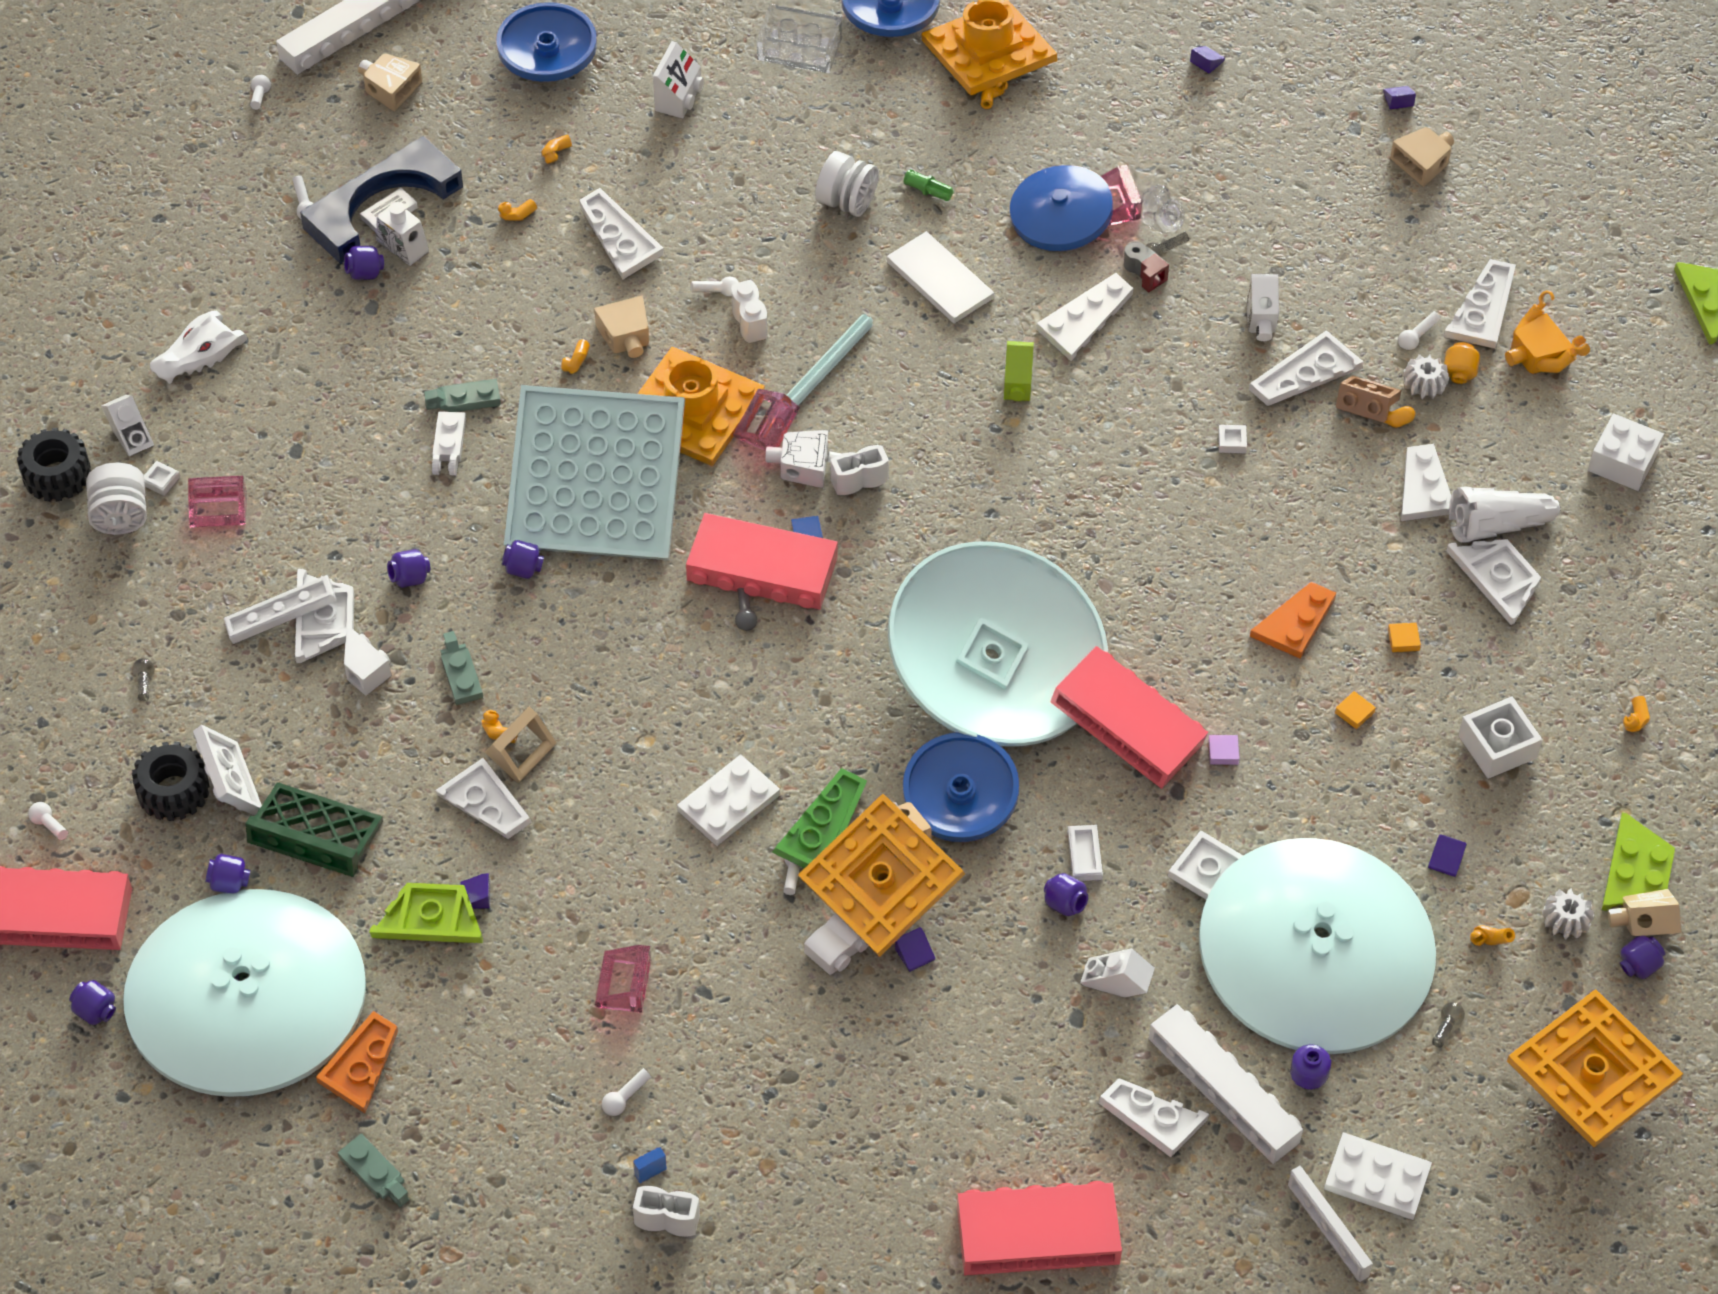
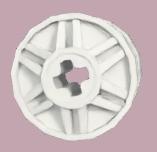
[815,151,879,217]
[86,463,147,535]

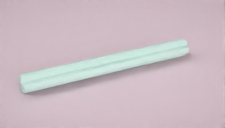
[771,314,873,423]

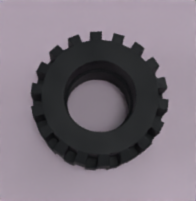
[17,428,91,502]
[132,741,210,821]

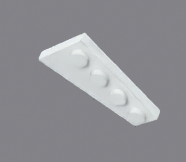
[579,188,664,280]
[1444,259,1516,349]
[1037,273,1133,361]
[1249,331,1364,406]

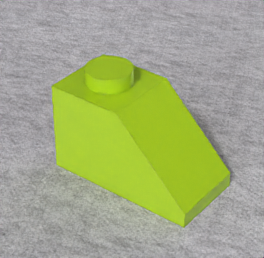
[1004,341,1034,401]

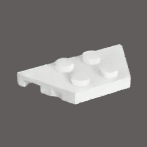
[1446,539,1541,625]
[295,569,354,663]

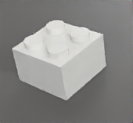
[1588,413,1664,491]
[1458,697,1543,779]

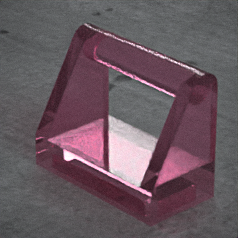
[1100,165,1142,225]
[733,389,800,451]
[188,476,247,527]
[594,945,651,1013]

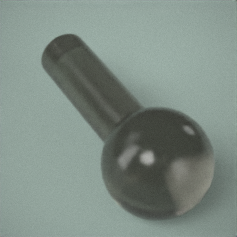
[1145,231,1190,258]
[132,658,155,702]
[1432,1002,1465,1048]

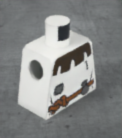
[1246,274,1279,341]

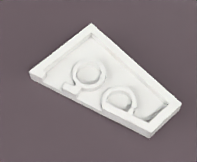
[1401,444,1451,521]
[435,758,532,839]
[1099,1079,1209,1157]

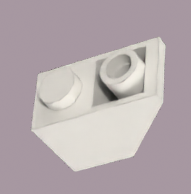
[101,395,154,456]
[344,628,391,696]
[1080,948,1154,997]

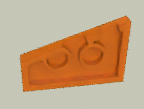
[1250,582,1336,659]
[316,1011,398,1113]

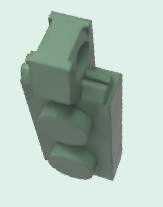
[424,378,501,412]
[440,631,484,705]
[337,1133,410,1208]

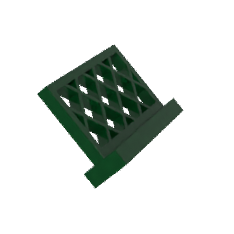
[245,782,383,877]

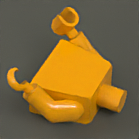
[1505,290,1590,374]

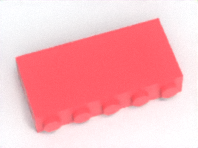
[686,513,838,610]
[1050,646,1208,789]
[0,866,132,950]
[957,1181,1122,1276]

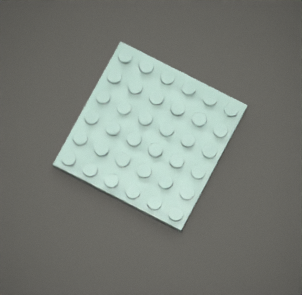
[504,385,685,560]

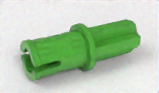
[903,169,954,201]

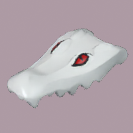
[150,311,247,384]

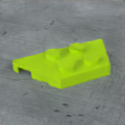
[1674,262,1718,345]
[1601,812,1675,911]
[369,883,483,943]

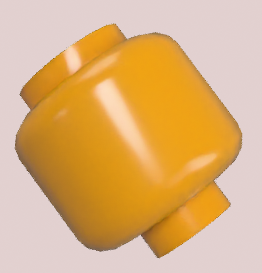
[1444,342,1480,384]

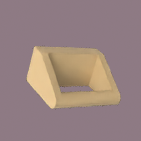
[485,706,556,783]

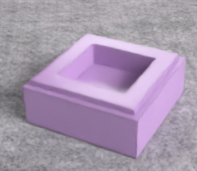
[1208,735,1239,765]

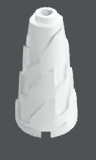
[1449,487,1560,542]

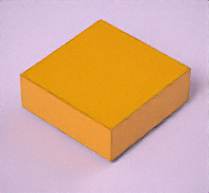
[1388,623,1421,652]
[1335,691,1376,730]

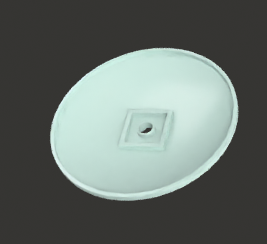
[888,542,1108,746]
[1199,838,1436,1054]
[123,889,366,1097]

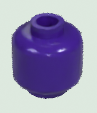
[344,246,384,280]
[501,540,544,579]
[387,549,431,588]
[205,854,250,893]
[1044,873,1088,917]
[1619,936,1666,979]
[69,980,116,1025]
[1290,1044,1331,1090]

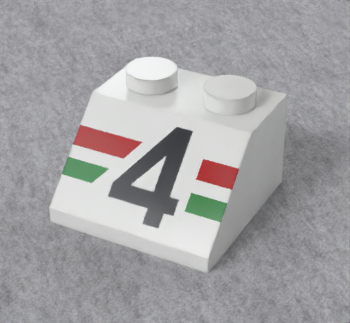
[653,41,704,118]

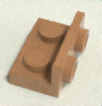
[1336,375,1401,422]

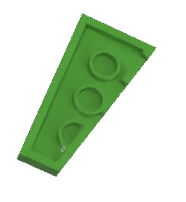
[772,768,867,868]

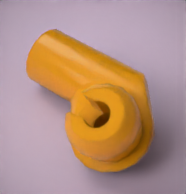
[980,81,1008,109]
[541,134,572,164]
[498,199,537,221]
[561,339,590,374]
[1384,406,1416,428]
[1623,696,1650,732]
[481,710,518,744]
[1470,925,1515,946]

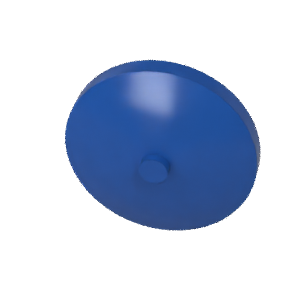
[841,0,940,37]
[496,2,597,82]
[1010,165,1113,251]
[903,732,1019,842]

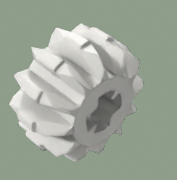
[1403,354,1449,399]
[1542,888,1594,940]

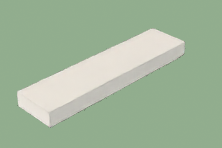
[224,575,337,644]
[1288,1166,1373,1282]

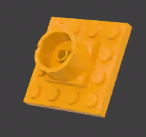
[921,0,1057,96]
[638,347,765,467]
[798,794,965,957]
[1507,989,1683,1147]

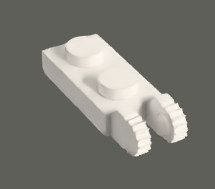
[432,412,466,475]

